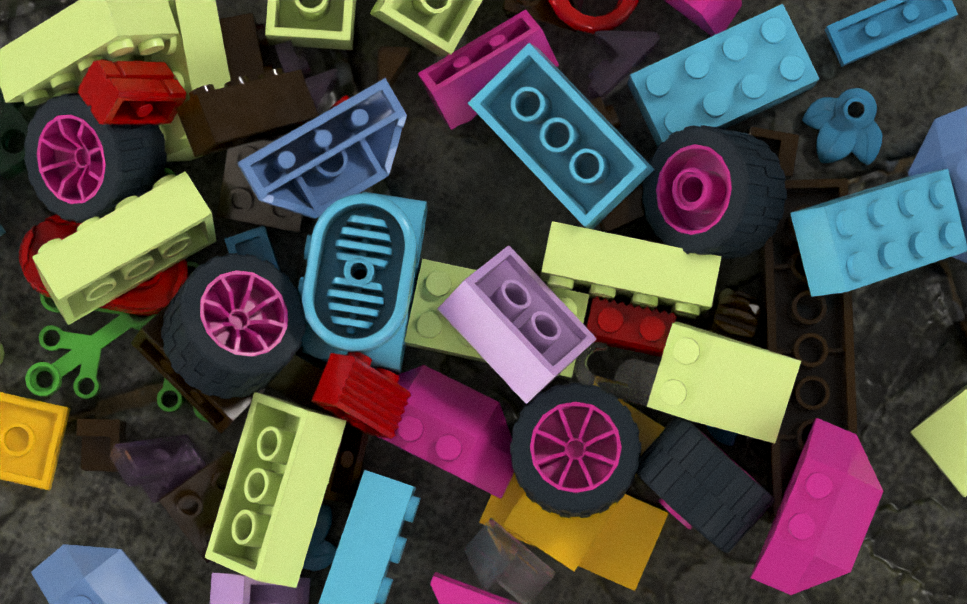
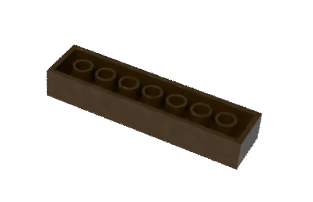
[759,178,857,524]

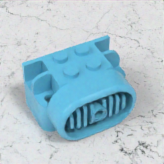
[298,191,428,374]

